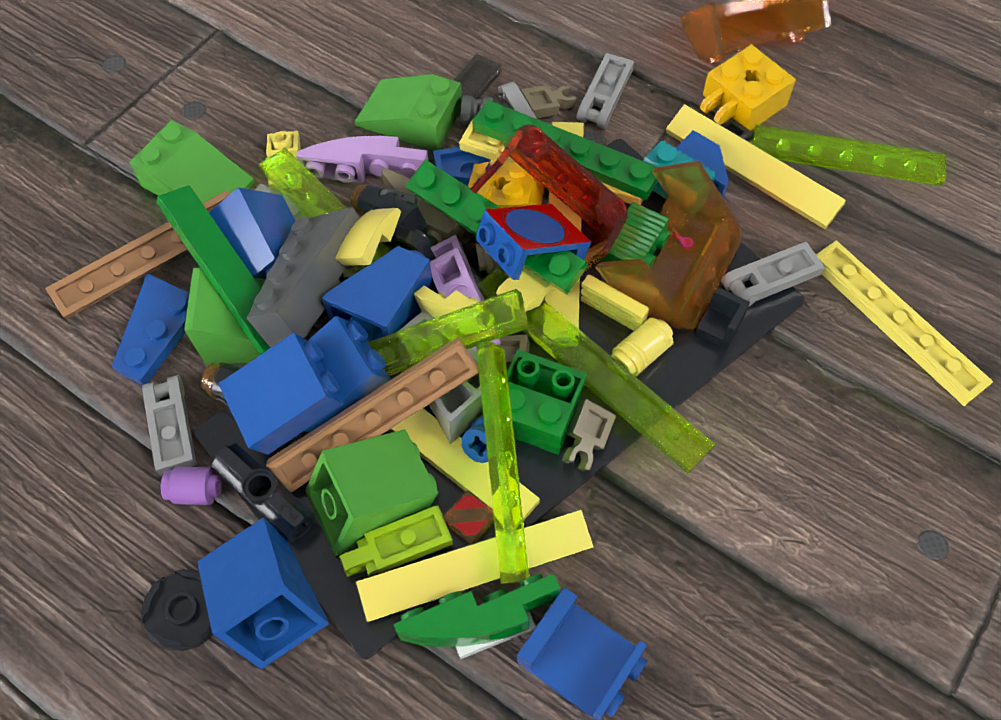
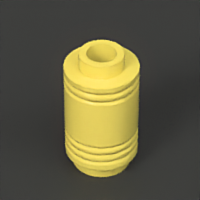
[610,318,673,378]

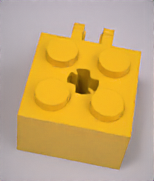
[700,44,796,131]
[468,160,544,232]

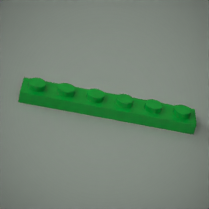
[472,100,662,200]
[405,160,588,295]

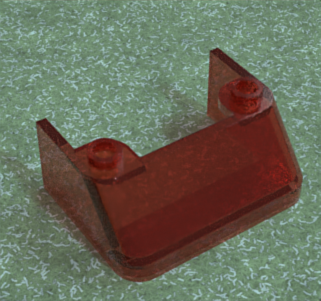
[470,124,628,271]

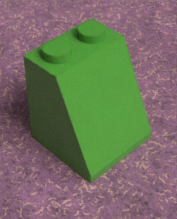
[184,268,266,364]
[305,429,439,556]

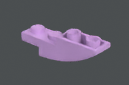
[296,136,428,183]
[430,235,501,355]

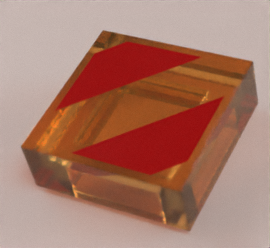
[443,490,497,545]

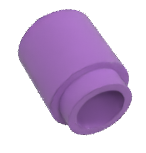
[161,466,222,505]

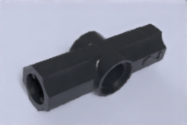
[211,442,316,542]

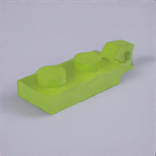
[340,506,453,577]

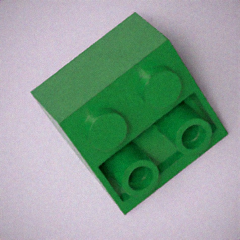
[489,349,587,455]

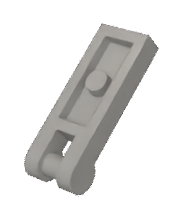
[576,53,634,129]
[721,241,825,307]
[142,375,197,476]

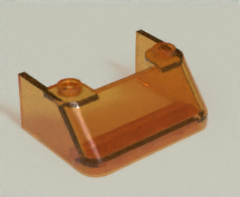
[680,0,832,64]
[595,161,742,330]

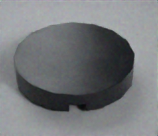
[141,569,213,651]

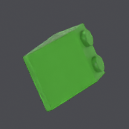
[355,74,462,151]
[129,120,255,203]

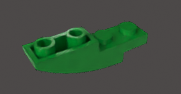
[394,573,560,647]

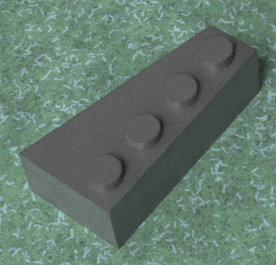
[247,207,360,348]

